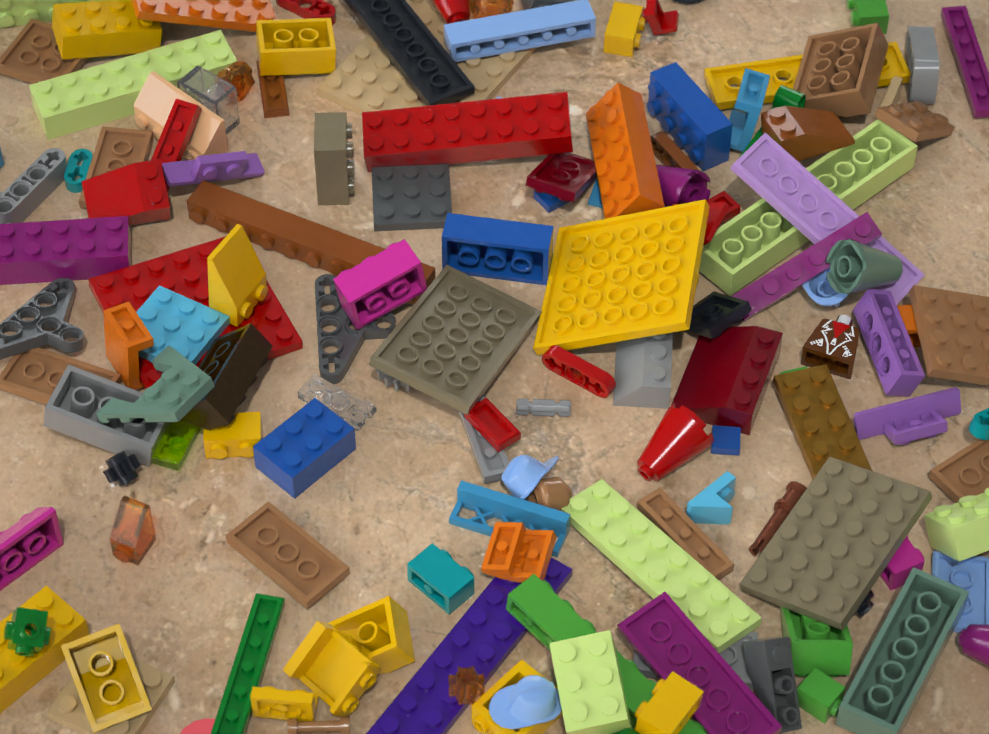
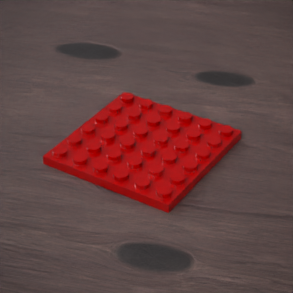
[88,236,303,390]

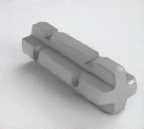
[516,398,571,417]

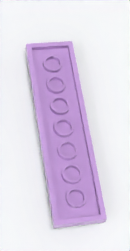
[730,133,925,305]

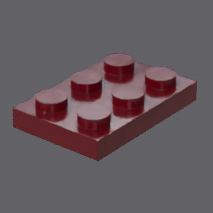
[525,152,597,202]

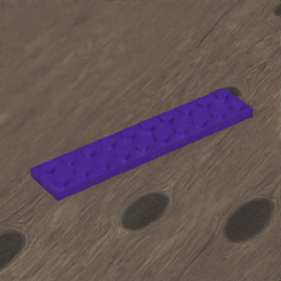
[366,557,573,734]

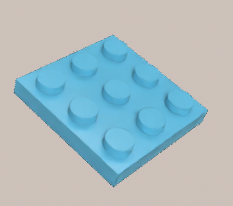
[136,285,230,365]

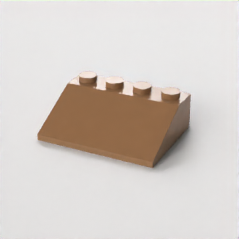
[793,23,888,117]

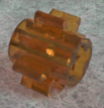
[448,666,485,705]

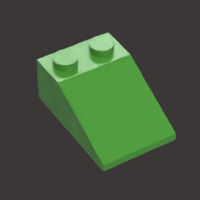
[780,606,853,677]

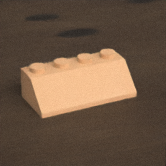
[133,71,228,160]

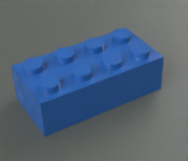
[647,62,733,172]
[442,213,554,286]

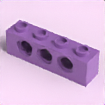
[853,289,925,397]

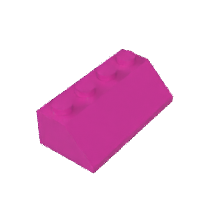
[0,507,64,591]

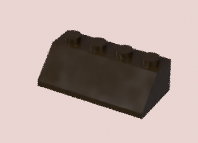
[180,323,273,430]

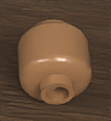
[527,477,572,511]

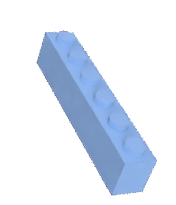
[444,0,596,62]

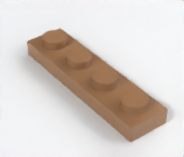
[637,487,734,580]

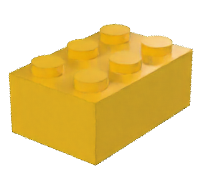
[256,18,336,76]

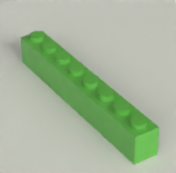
[506,574,706,734]

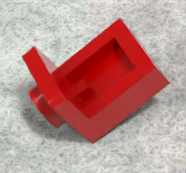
[643,0,679,35]

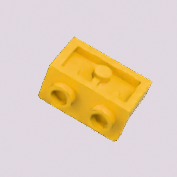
[250,686,318,722]

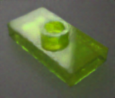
[152,421,201,471]

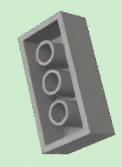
[44,364,171,466]

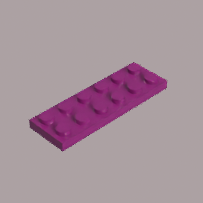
[617,592,782,734]

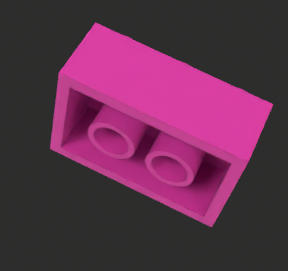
[333,239,427,330]

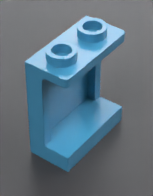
[729,68,770,152]

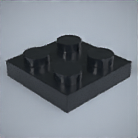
[686,291,752,339]

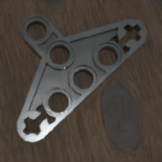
[315,274,396,385]
[0,278,84,360]

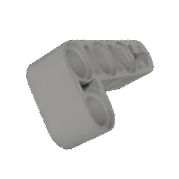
[906,26,940,105]
[0,148,67,224]

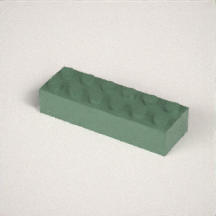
[836,567,969,734]

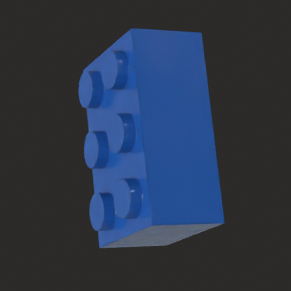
[253,398,356,499]

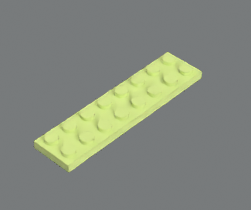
[561,479,762,653]

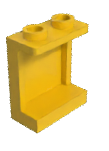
[282,621,382,717]

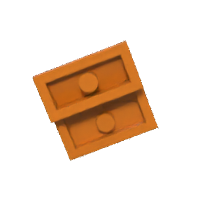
[481,522,557,583]

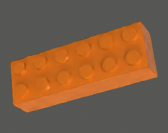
[586,83,664,219]

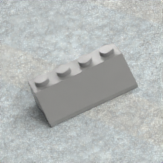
[613,332,673,409]

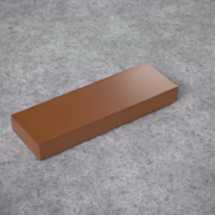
[256,61,289,119]

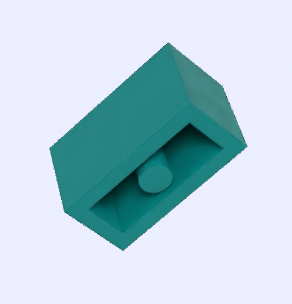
[407,543,475,615]

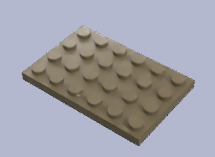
[369,265,542,415]
[739,457,932,630]

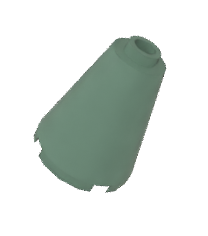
[826,239,903,294]

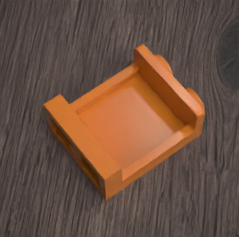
[103,301,154,390]

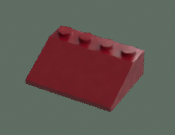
[671,326,783,436]

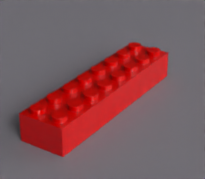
[362,92,573,172]

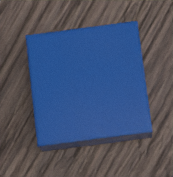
[711,425,741,456]

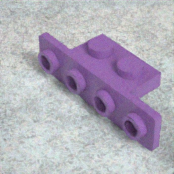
[162,151,265,187]
[854,387,961,445]

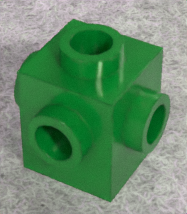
[4,607,51,656]

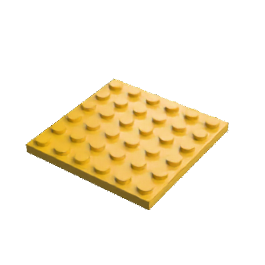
[533,199,710,355]

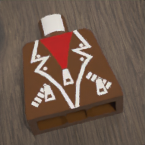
[801,315,860,380]

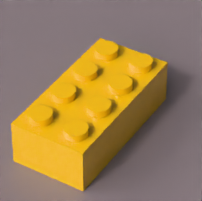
[52,0,162,60]
[0,585,90,713]

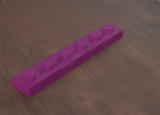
[941,6,989,118]
[731,212,882,322]

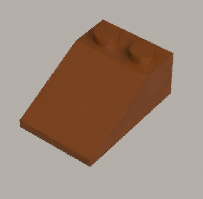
[761,106,855,161]

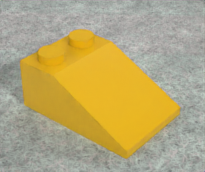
[207,224,268,327]
[329,596,415,674]
[61,623,152,733]

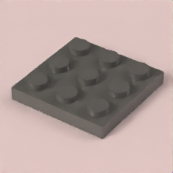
[371,164,452,231]

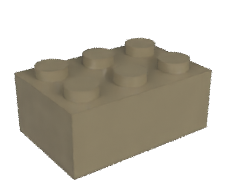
[314,112,355,205]

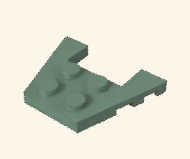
[96,346,215,423]

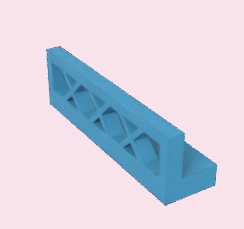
[449,480,570,558]

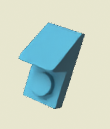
[686,471,736,525]

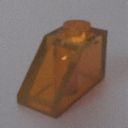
[110,495,156,566]

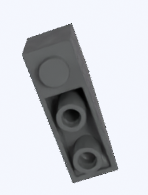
[743,636,802,733]

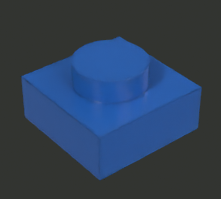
[533,191,570,213]

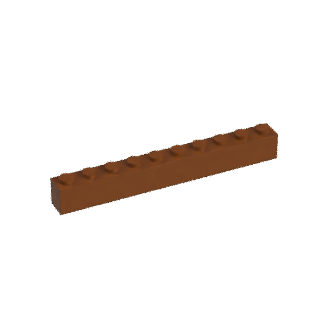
[187,180,436,304]

